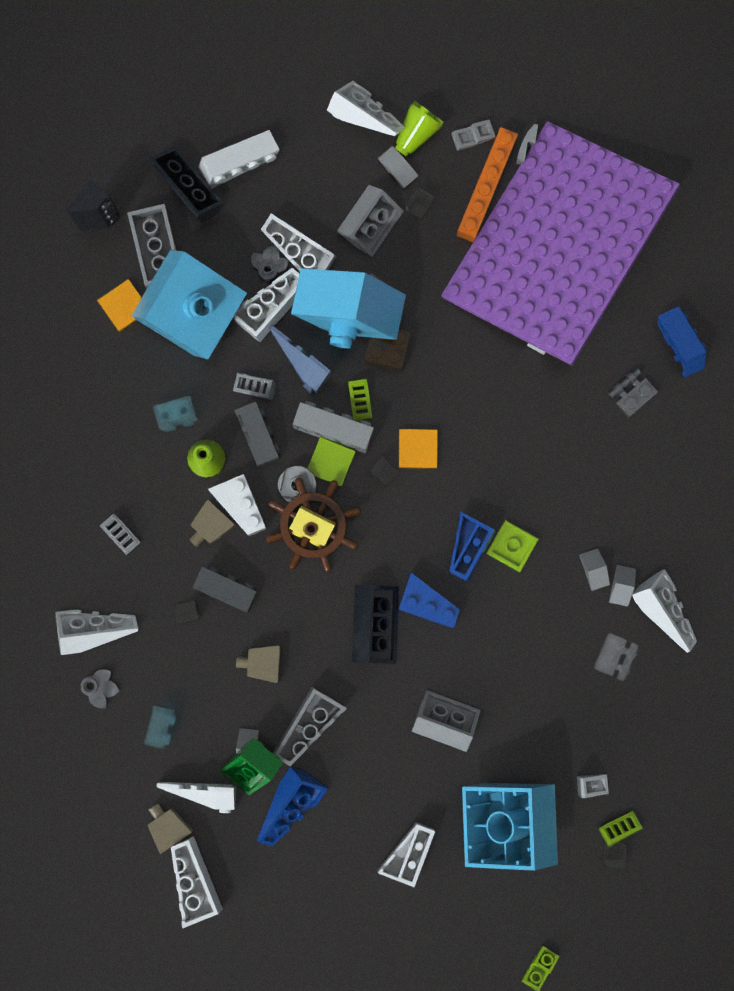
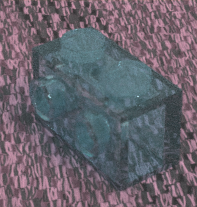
[153,396,198,432]
[144,705,177,749]

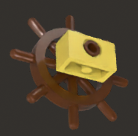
[266,477,361,572]

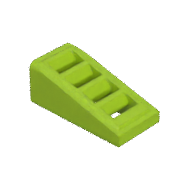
[348,379,372,421]
[599,811,643,847]

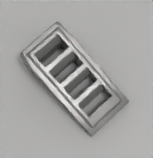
[233,372,276,400]
[100,513,141,555]

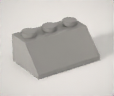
[337,185,404,257]
[412,690,481,752]

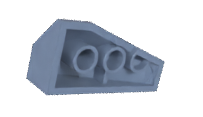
[270,326,331,394]

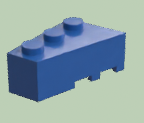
[450,512,496,583]
[398,573,460,628]

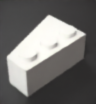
[208,474,267,536]
[377,822,435,887]

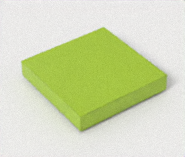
[308,437,356,487]
[486,520,539,573]

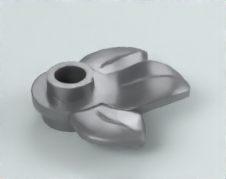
[251,246,288,281]
[81,669,119,708]

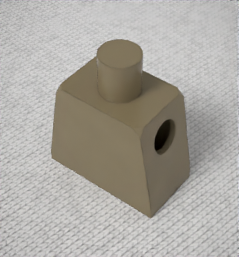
[189,500,236,547]
[236,646,281,683]
[148,804,193,854]

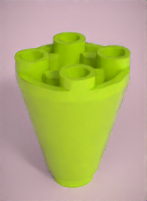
[395,101,444,157]
[187,439,226,477]

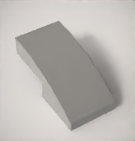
[451,120,496,151]
[516,124,538,165]
[378,146,418,188]

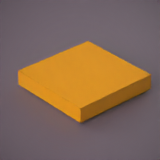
[97,279,141,332]
[399,429,437,468]

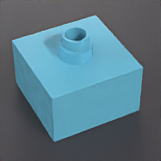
[131,250,247,359]
[291,268,406,349]
[462,783,558,871]

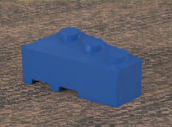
[658,306,707,378]

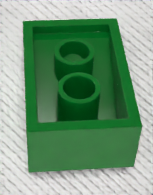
[220,738,283,795]

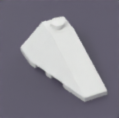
[327,81,405,136]
[632,569,697,652]
[55,610,138,655]
[157,782,237,813]

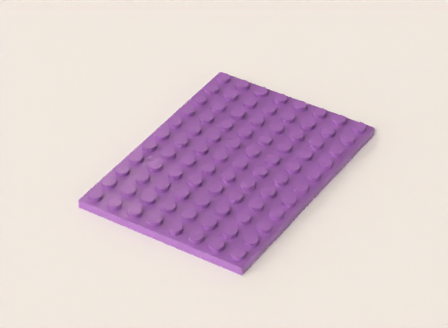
[441,121,680,366]

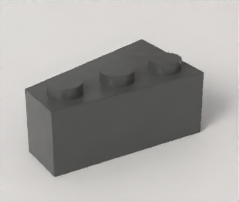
[234,401,281,468]
[192,566,258,613]

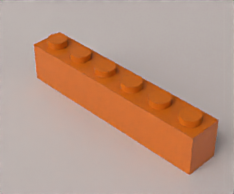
[457,127,518,242]

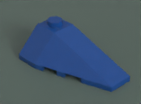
[257,767,328,846]

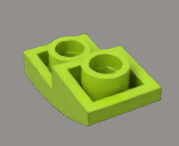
[521,946,560,991]

